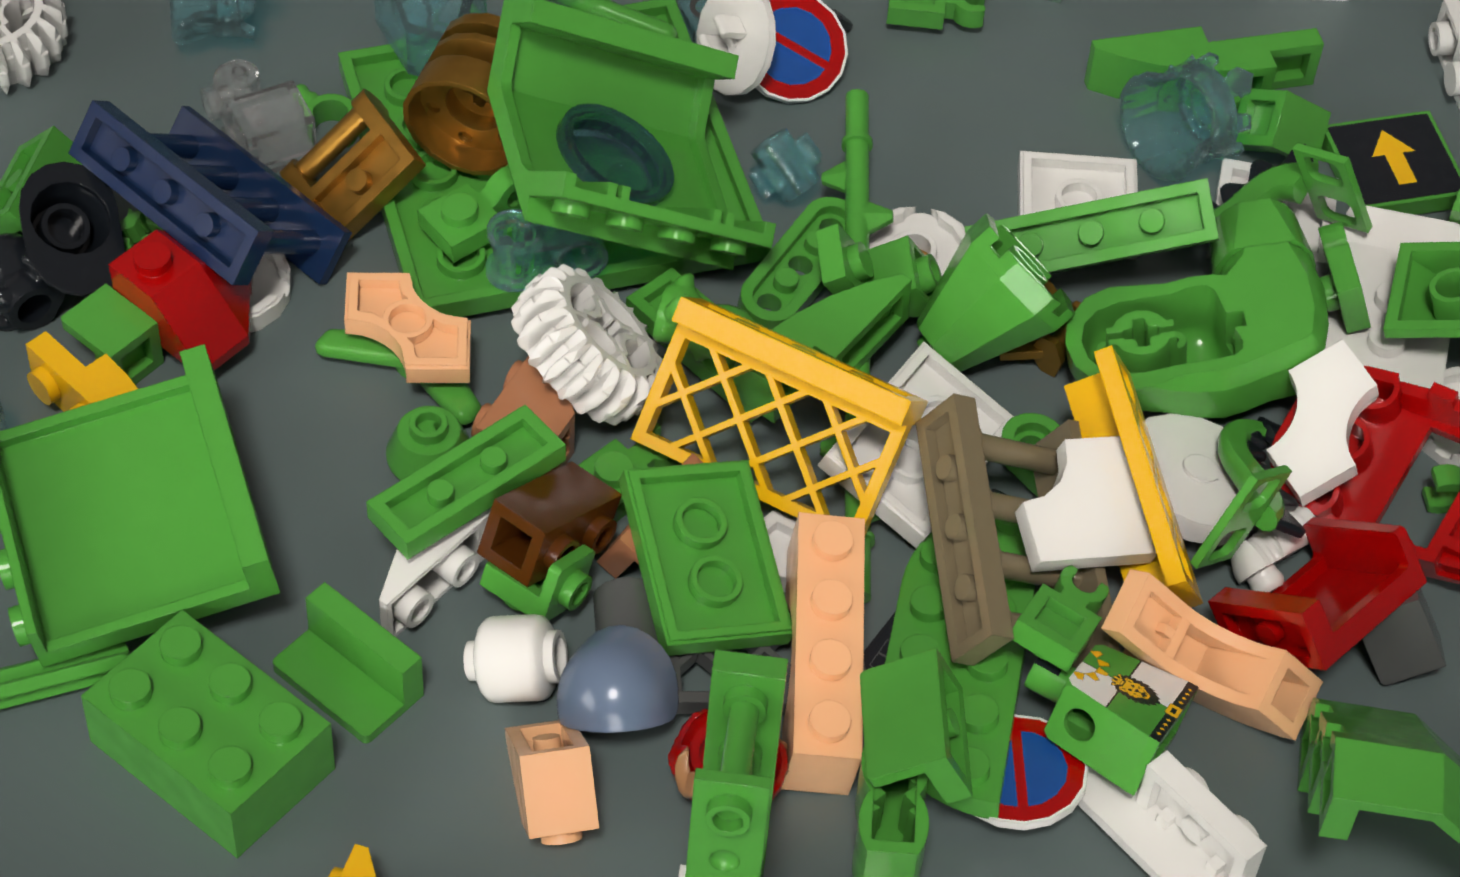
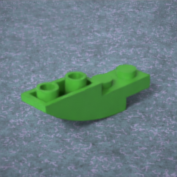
[1084,26,1324,111]

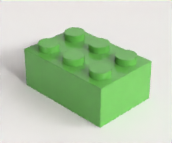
[81,610,335,859]

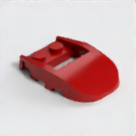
[1270,366,1460,584]

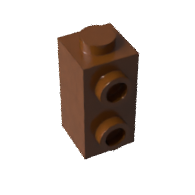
[477,461,622,588]

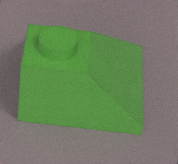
[1383,242,1460,338]

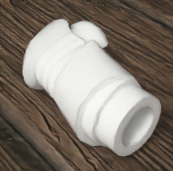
[1231,506,1315,593]

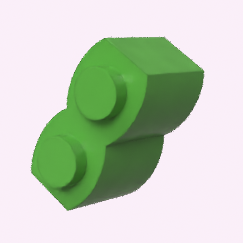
[852,747,929,877]

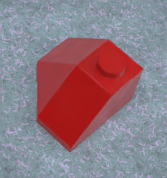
[108,229,253,371]

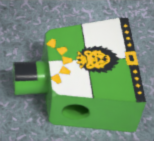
[1024,645,1199,796]

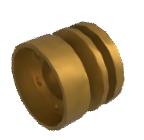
[403,13,508,175]

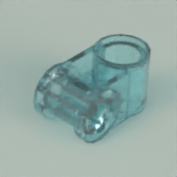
[486,209,609,292]

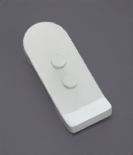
[1325,205,1460,389]

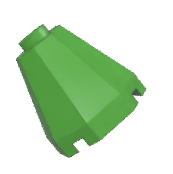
[917,213,1075,372]

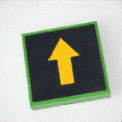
[1322,110,1460,215]

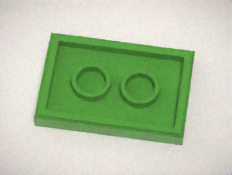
[619,460,792,656]

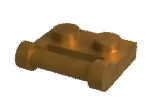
[279,89,426,241]

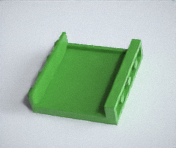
[0,344,281,668]

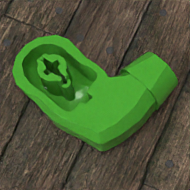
[1065,198,1329,418]

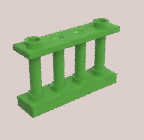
[685,649,788,877]

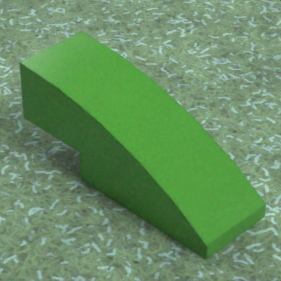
[734,273,912,423]

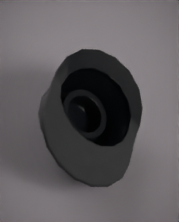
[19,162,125,297]

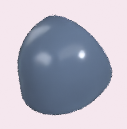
[557,625,678,733]

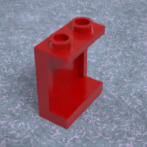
[1208,517,1427,671]

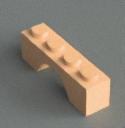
[781,512,865,795]

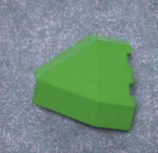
[1297,698,1460,844]

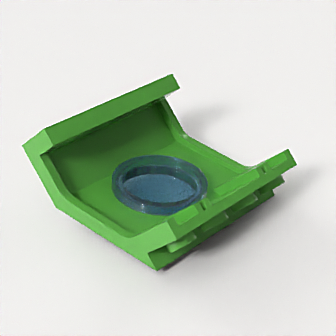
[487,0,776,270]

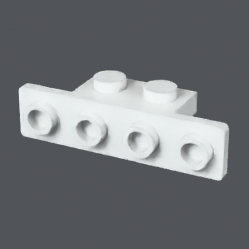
[1078,750,1267,877]

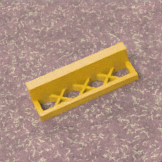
[1064,345,1203,608]

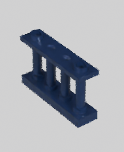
[68,100,352,285]

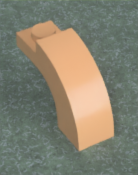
[1101,569,1323,741]

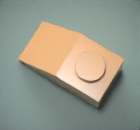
[505,720,599,845]

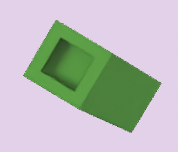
[815,223,942,317]

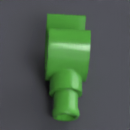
[291,84,357,148]

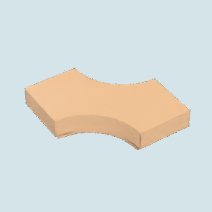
[344,272,471,383]

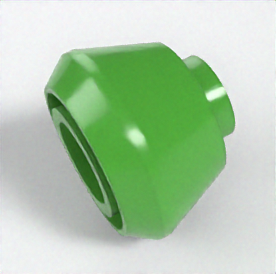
[386,406,470,480]

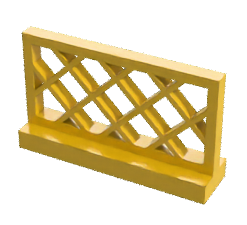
[630,297,928,535]

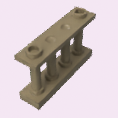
[915,393,1120,668]

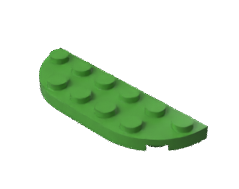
[885,519,1037,819]

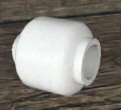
[463,614,568,703]

